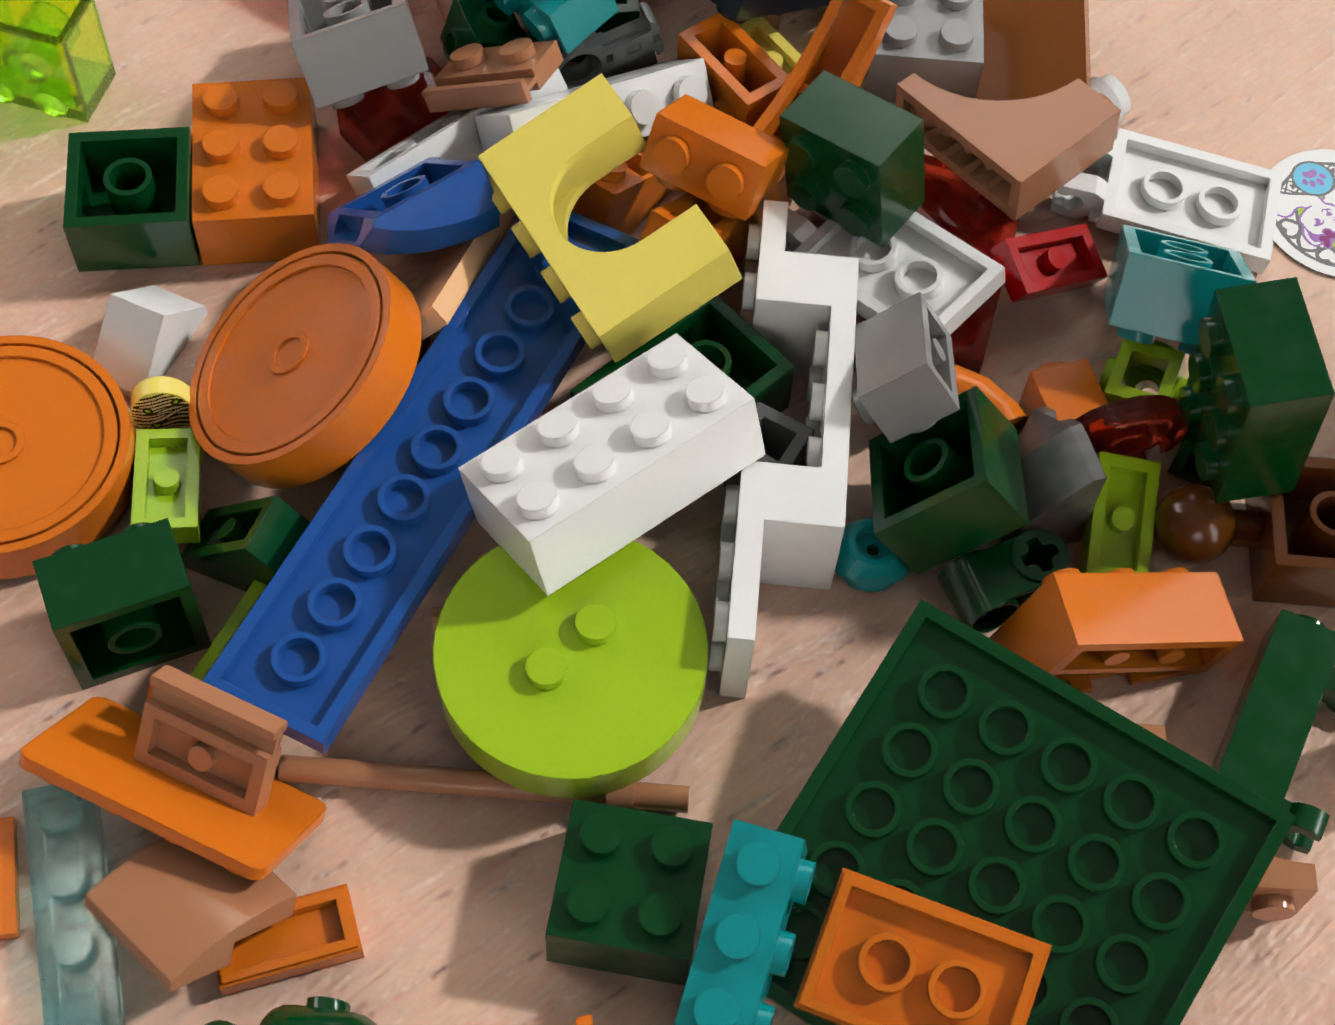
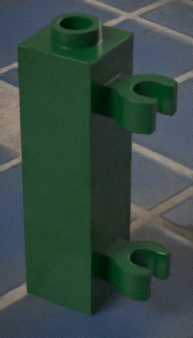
[1211,608,1335,854]

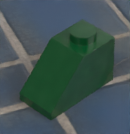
[181,495,310,592]

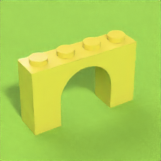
[478,73,743,363]

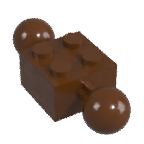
[1153,456,1335,608]

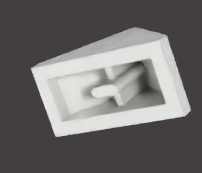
[94,285,208,398]

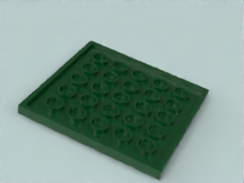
[767,599,1296,1025]

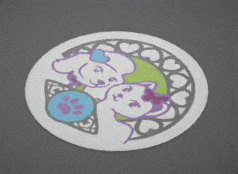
[1271,149,1335,277]

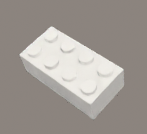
[458,333,766,596]

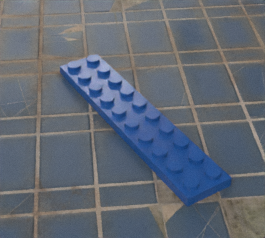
[203,211,639,755]

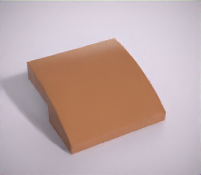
[84,837,297,993]

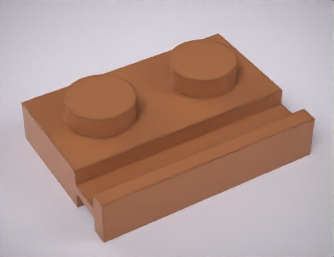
[422,38,564,113]
[133,664,288,817]

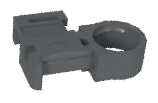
[558,2,664,89]

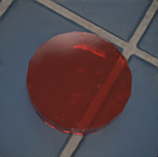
[1074,395,1189,460]

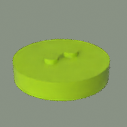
[433,541,708,798]

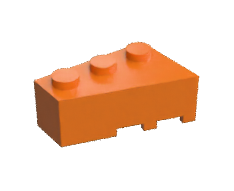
[990,567,1244,693]

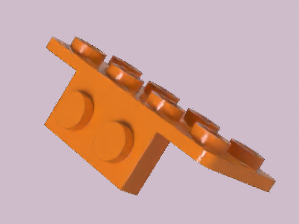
[19,685,326,880]

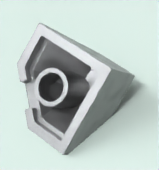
[1000,406,1107,548]

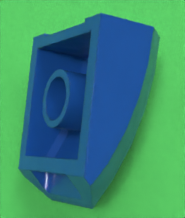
[327,157,500,255]

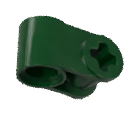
[937,529,1069,634]

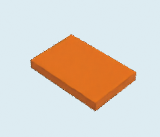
[793,868,1052,1025]

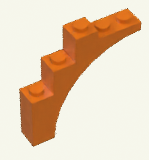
[638,0,898,269]

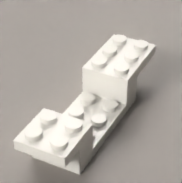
[708,200,859,698]

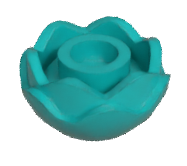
[835,517,909,593]

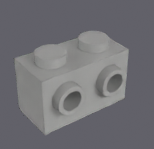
[852,292,960,443]

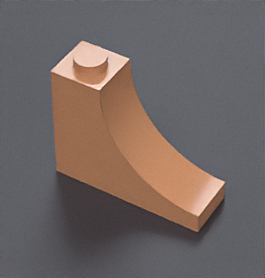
[895,73,1121,221]

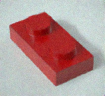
[990,223,1108,303]

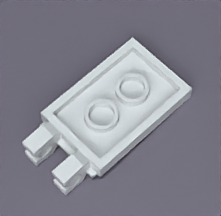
[1049,128,1283,274]
[785,208,1005,335]

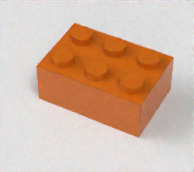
[192,77,322,266]

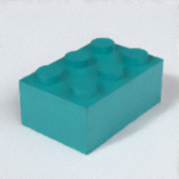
[1103,224,1257,355]

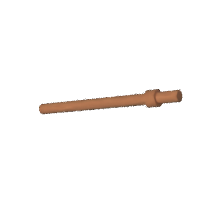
[278,754,690,813]

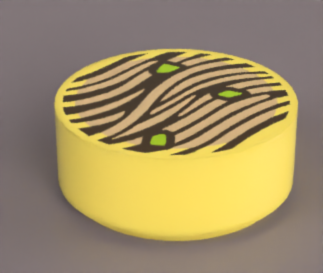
[130,376,190,429]

